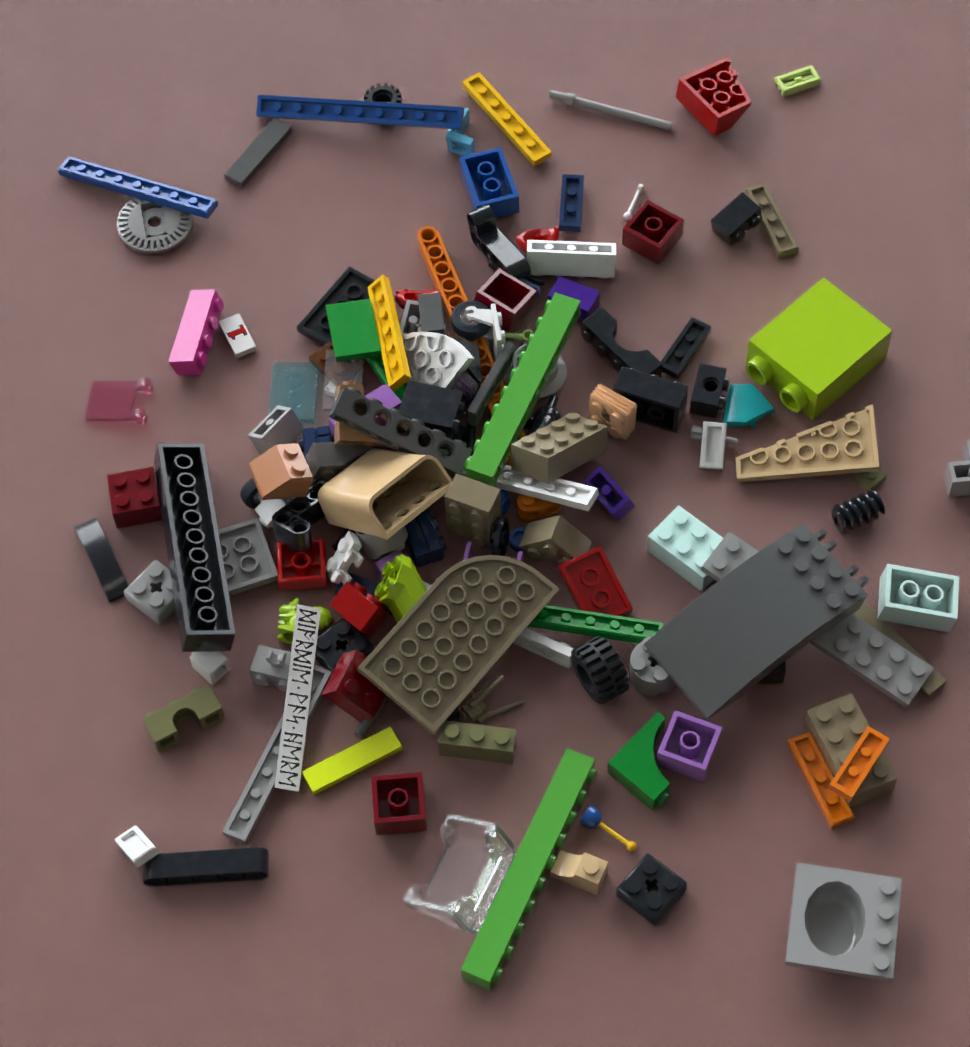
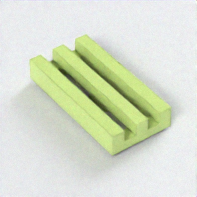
[774,65,821,97]

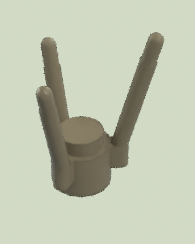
[461,675,524,724]

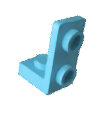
[445,108,474,156]

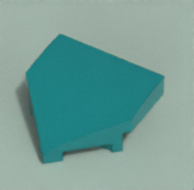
[723,384,776,429]

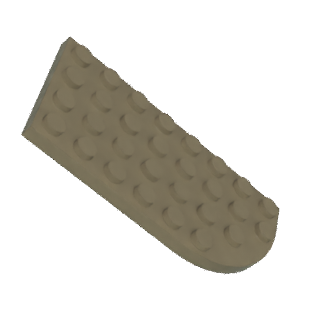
[357,555,559,735]

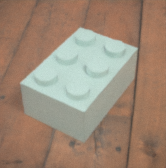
[647,505,723,591]
[877,564,959,632]

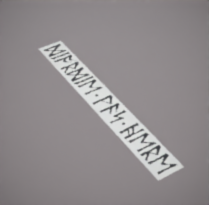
[274,604,321,792]

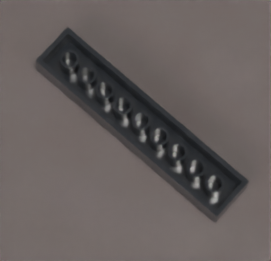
[154,443,235,652]

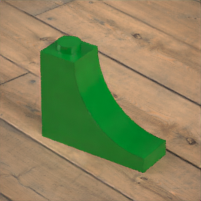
[607,712,670,810]

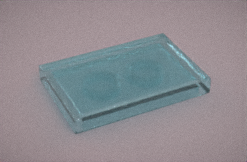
[268,362,319,424]

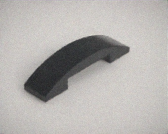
[74,518,128,603]

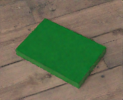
[326,299,381,362]

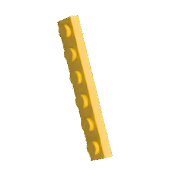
[462,72,552,167]
[367,274,411,391]

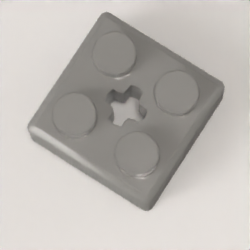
[124,560,175,624]

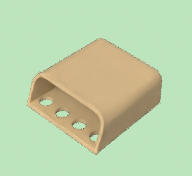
[318,448,452,540]

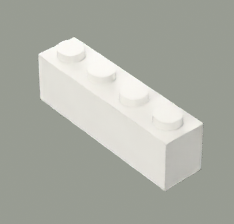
[527,240,616,279]

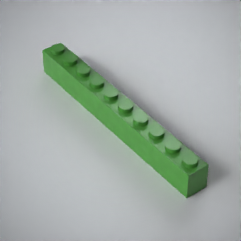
[464,292,581,487]
[461,748,597,991]

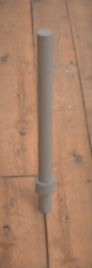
[549,90,672,131]

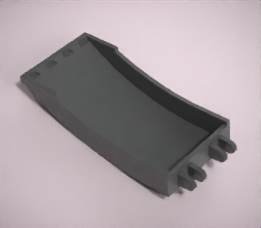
[643,523,869,720]

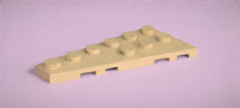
[736,404,879,483]

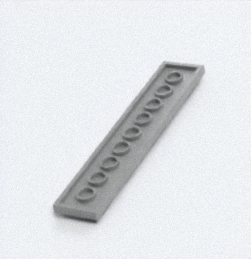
[701,532,934,708]

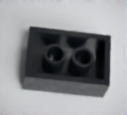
[613,366,688,433]

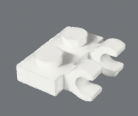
[326,531,364,585]

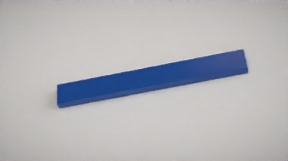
[58,156,218,219]

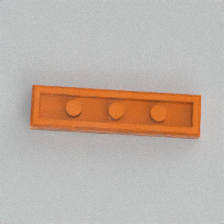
[787,731,855,829]

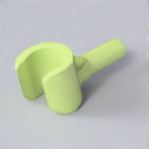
[505,329,534,345]

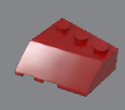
[675,56,752,136]

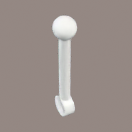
[623,184,644,221]

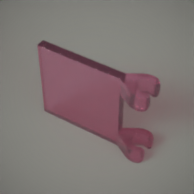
[85,378,153,424]

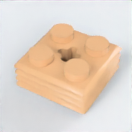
[589,384,637,440]

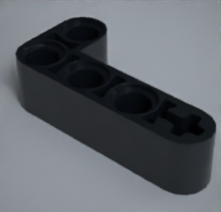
[467,204,531,280]
[272,479,331,552]

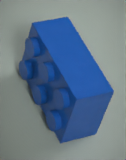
[459,147,519,218]

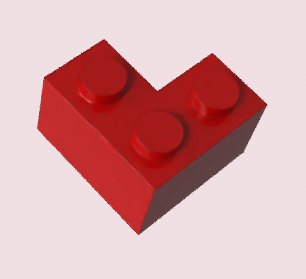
[329,581,389,636]

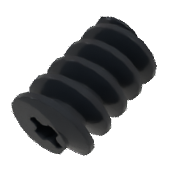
[831,490,885,534]

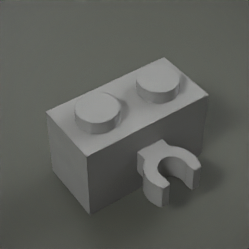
[248,405,304,455]
[250,645,291,692]

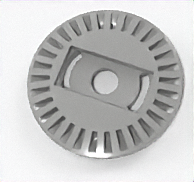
[117,197,193,254]

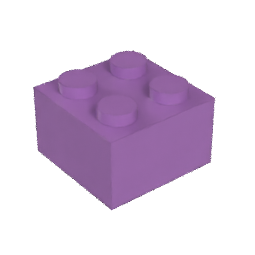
[656,710,722,783]

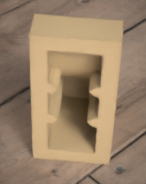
[550,850,608,896]

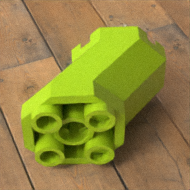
[375,554,427,623]

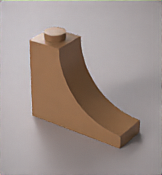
[334,381,406,447]

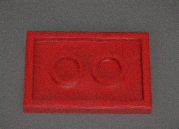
[557,545,633,616]

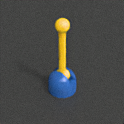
[580,805,637,852]

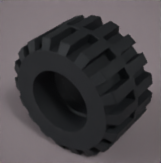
[571,636,629,705]

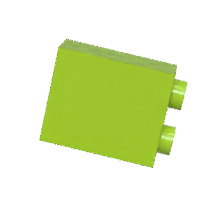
[745,277,892,420]

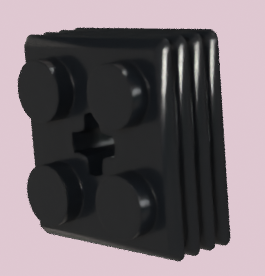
[315,618,375,673]
[616,853,687,926]

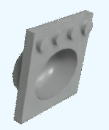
[785,862,902,982]

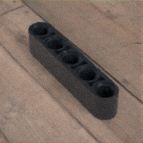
[143,847,269,887]

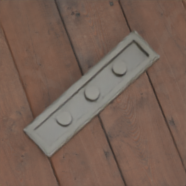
[745,183,799,259]

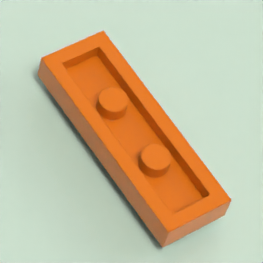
[828,726,890,801]

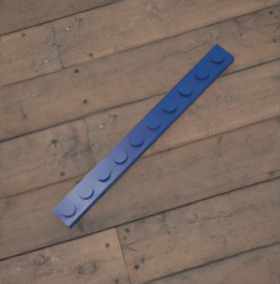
[256,95,464,130]

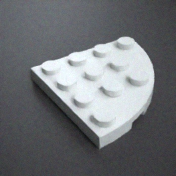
[402,332,474,389]

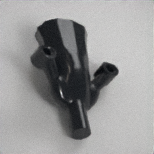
[524,395,561,436]

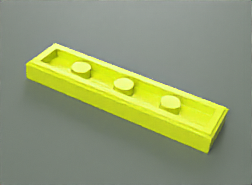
[302,726,403,795]

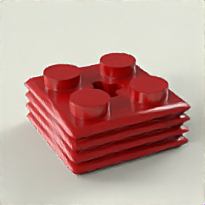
[277,539,327,591]

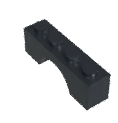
[581,307,663,377]

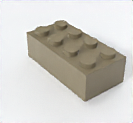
[511,413,608,484]
[804,693,897,807]

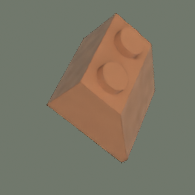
[248,443,313,500]

